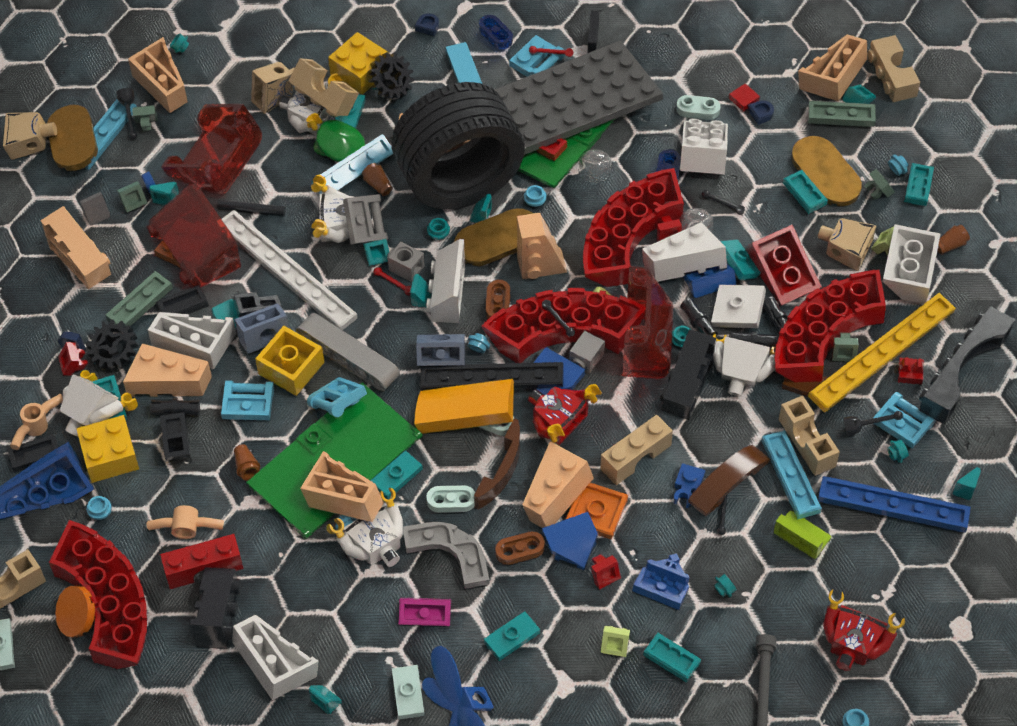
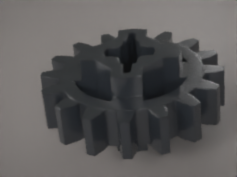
[368,52,414,100]
[86,319,139,371]

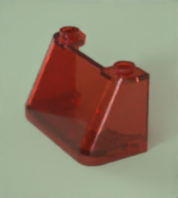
[161,104,262,194]
[147,183,241,288]
[622,266,673,379]

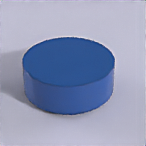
[141,171,156,193]

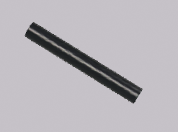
[217,200,286,215]

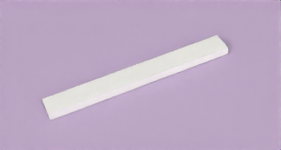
[217,210,357,330]

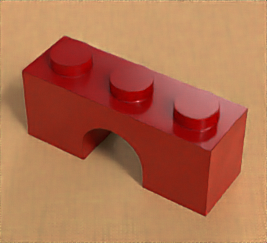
[160,534,244,589]

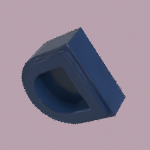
[414,13,439,36]
[748,100,774,125]
[58,331,86,351]

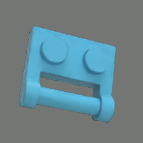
[509,35,566,77]
[307,377,367,417]
[221,381,274,420]
[873,392,936,449]

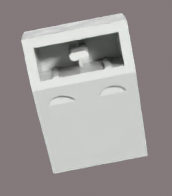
[680,119,728,174]

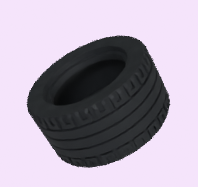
[391,82,525,209]

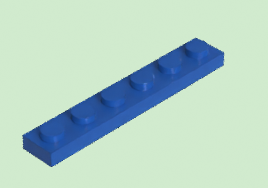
[818,476,971,533]

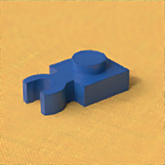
[673,463,705,508]

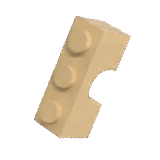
[867,35,920,102]
[289,58,359,117]
[779,395,840,476]
[600,415,673,485]
[0,549,46,609]

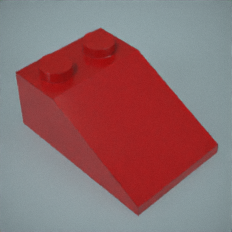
[745,225,822,306]

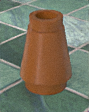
[362,163,393,196]
[937,225,970,254]
[234,444,260,481]

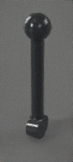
[702,190,745,215]
[542,300,575,337]
[716,494,728,535]

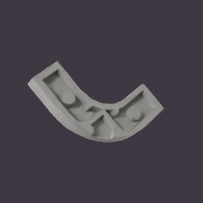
[403,522,489,589]

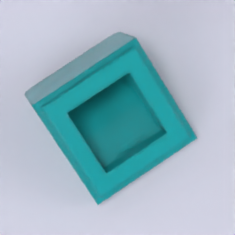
[843,84,876,104]
[149,182,179,207]
[470,194,492,223]
[363,239,389,266]
[410,274,432,308]
[211,299,238,329]
[953,467,981,500]
[309,685,342,714]

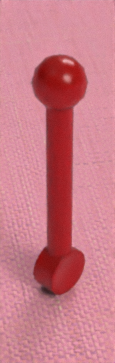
[529,46,574,57]
[373,267,411,296]

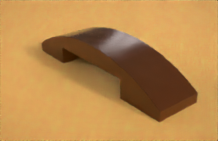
[474,419,520,510]
[688,445,771,517]

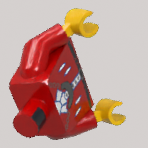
[528,384,602,445]
[823,589,905,671]

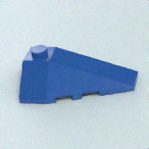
[0,442,94,519]

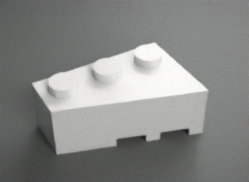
[642,222,727,282]
[148,312,236,369]
[232,615,319,700]

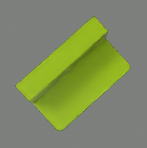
[774,511,831,559]

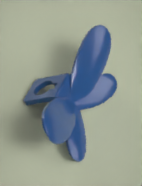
[422,646,494,726]

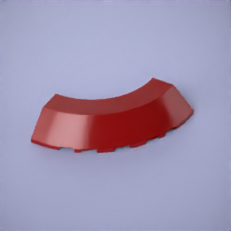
[583,168,684,287]
[775,270,886,382]
[482,288,647,363]
[49,520,147,669]

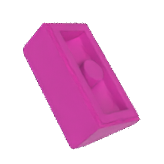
[399,598,451,626]

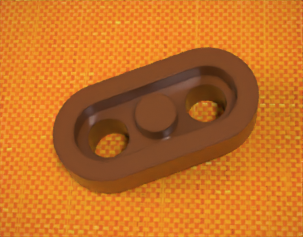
[486,280,510,319]
[495,531,545,565]

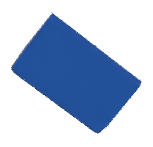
[683,264,736,298]

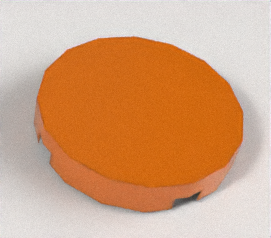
[55,586,95,637]

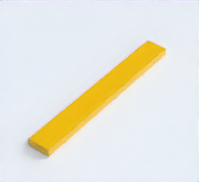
[808,293,956,413]

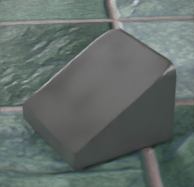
[80,192,110,225]

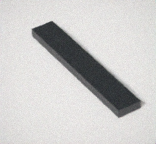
[420,362,564,391]

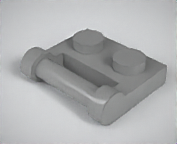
[343,194,388,245]

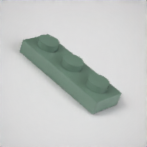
[808,101,876,127]
[106,271,173,326]

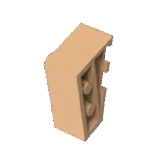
[798,34,867,101]
[128,37,188,113]
[41,206,111,289]
[517,213,567,279]
[123,344,212,397]
[522,441,594,528]
[300,451,384,522]

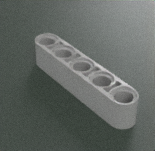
[296,313,400,391]

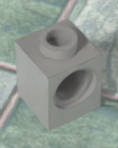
[387,242,425,282]
[570,331,605,374]

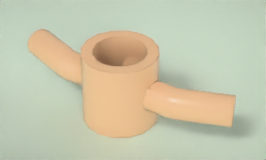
[10,394,63,450]
[147,505,224,539]

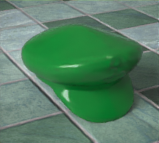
[313,120,365,162]

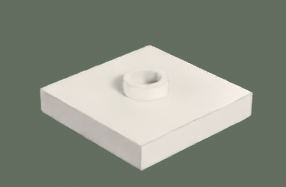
[711,285,766,328]

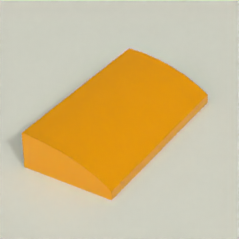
[414,379,514,434]

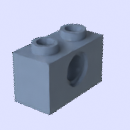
[235,303,289,353]
[416,334,465,366]

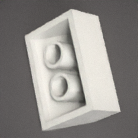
[882,224,940,304]
[427,239,465,323]

